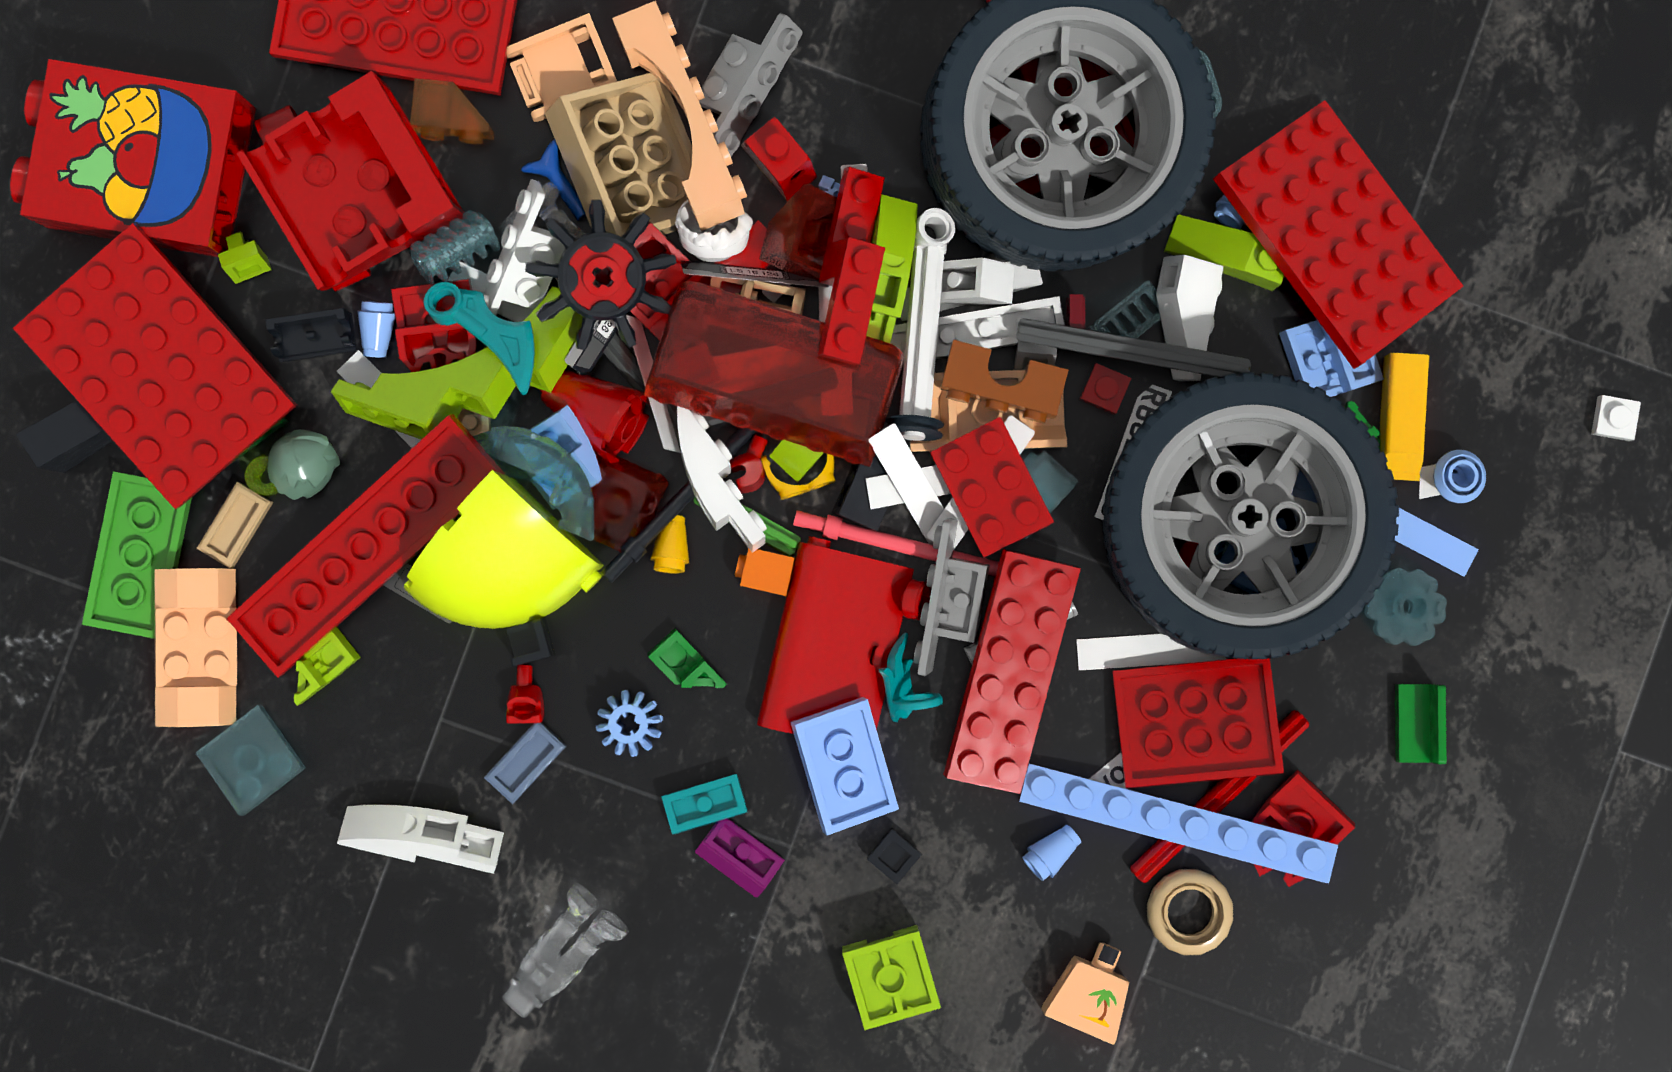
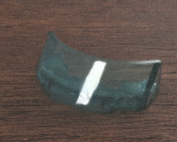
[473,426,594,541]

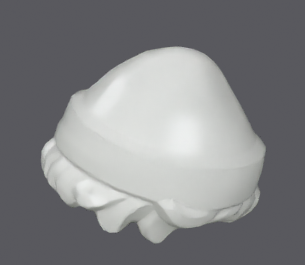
[675,199,753,262]

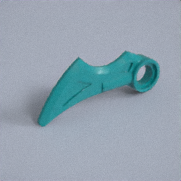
[424,282,535,395]

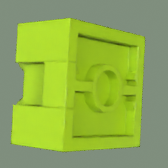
[842,925,941,1030]

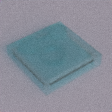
[196,705,306,816]

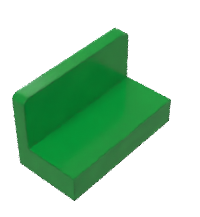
[1395,684,1447,764]

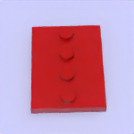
[1112,658,1284,789]

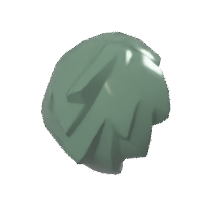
[267,429,340,500]

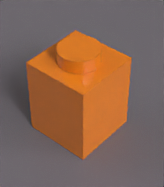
[735,548,795,596]

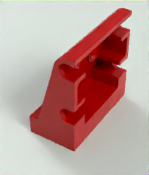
[236,71,468,291]

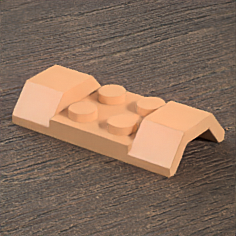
[910,370,1067,452]
[154,568,237,727]

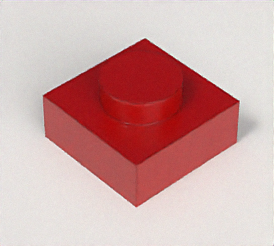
[1079,363,1132,415]

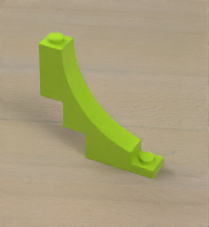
[331,286,582,440]

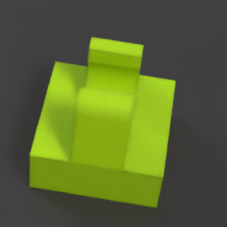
[218,231,272,284]

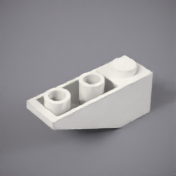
[1156,255,1224,381]

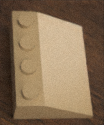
[545,73,692,236]

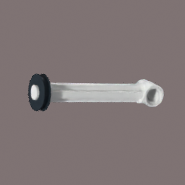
[885,208,955,441]

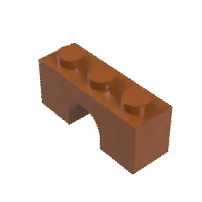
[940,340,1069,423]

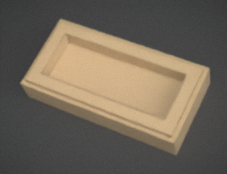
[197,482,273,569]

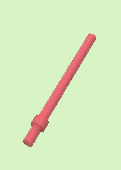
[793,510,999,577]

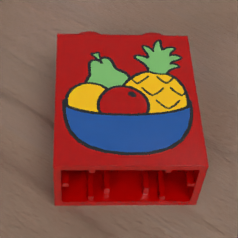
[10,59,256,257]

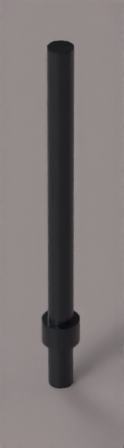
[600,409,772,583]

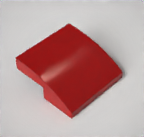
[595,222,703,330]

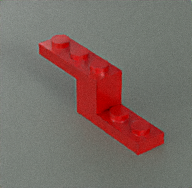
[818,167,885,365]

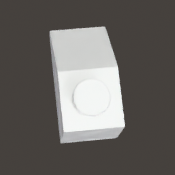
[940,258,1015,306]

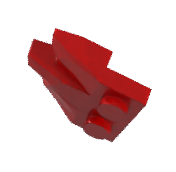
[391,278,477,372]
[1251,769,1355,887]

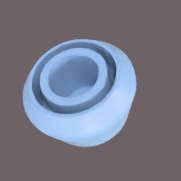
[1433,450,1486,503]

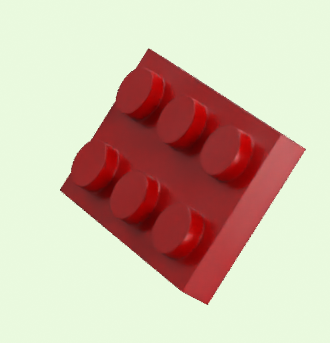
[930,416,1054,558]

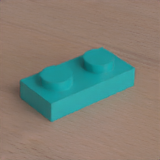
[661,774,748,835]

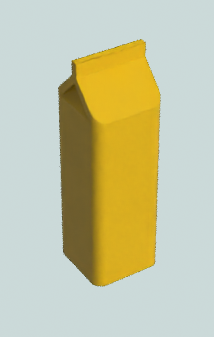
[1379,353,1429,481]

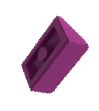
[695,818,785,897]

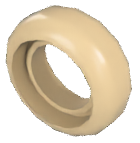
[1147,869,1233,955]

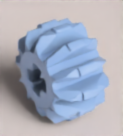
[596,690,663,757]

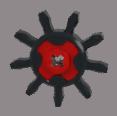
[525,199,677,351]

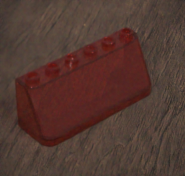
[644,281,904,467]

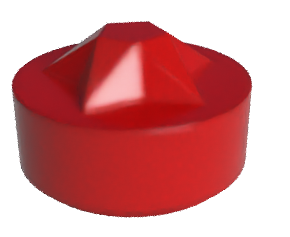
[901,580,931,620]

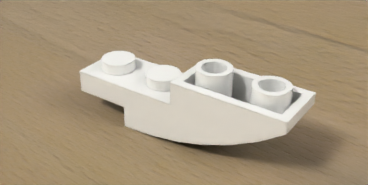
[677,402,767,553]
[337,805,504,874]

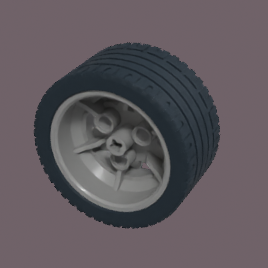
[920,0,1216,271]
[1102,372,1399,659]

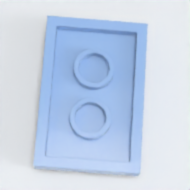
[791,697,899,835]

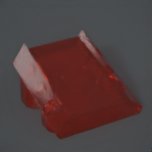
[565,454,669,552]

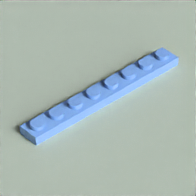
[1019,764,1338,884]

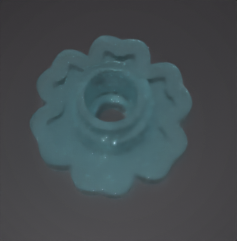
[1364,568,1447,646]

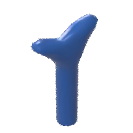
[521,139,586,221]

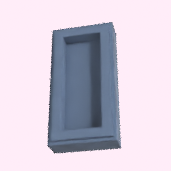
[484,722,567,804]

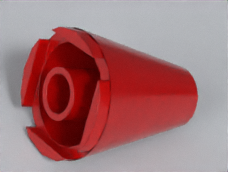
[539,369,651,463]

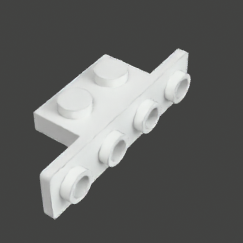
[484,179,565,315]

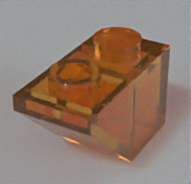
[410,78,494,144]

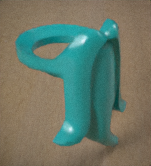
[879,633,943,722]

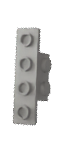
[699,13,802,157]
[914,518,990,676]

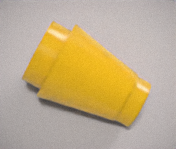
[650,515,689,574]

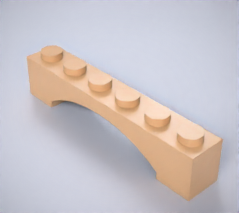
[612,1,747,231]

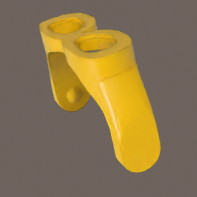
[761,447,836,500]

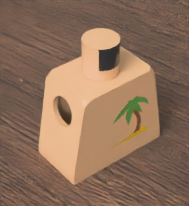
[1041,942,1129,1045]

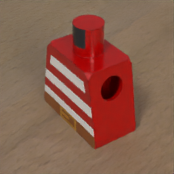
[741,117,817,202]

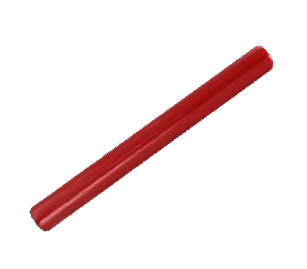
[1130,710,1309,883]

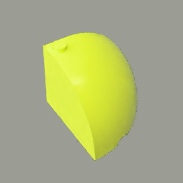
[404,470,604,629]

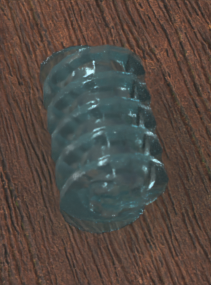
[410,210,501,285]

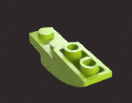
[863,194,918,356]

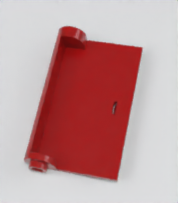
[757,536,914,734]

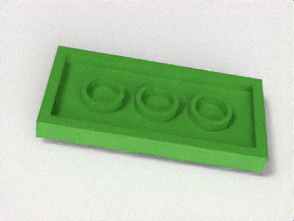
[82,471,192,639]

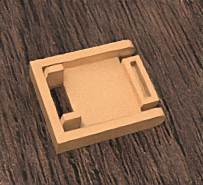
[507,13,617,122]

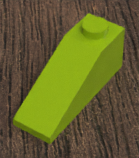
[1164,215,1284,291]

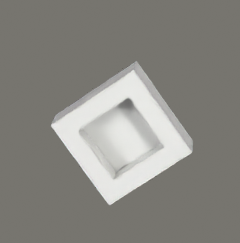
[1591,395,1641,441]

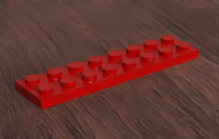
[226,414,505,678]

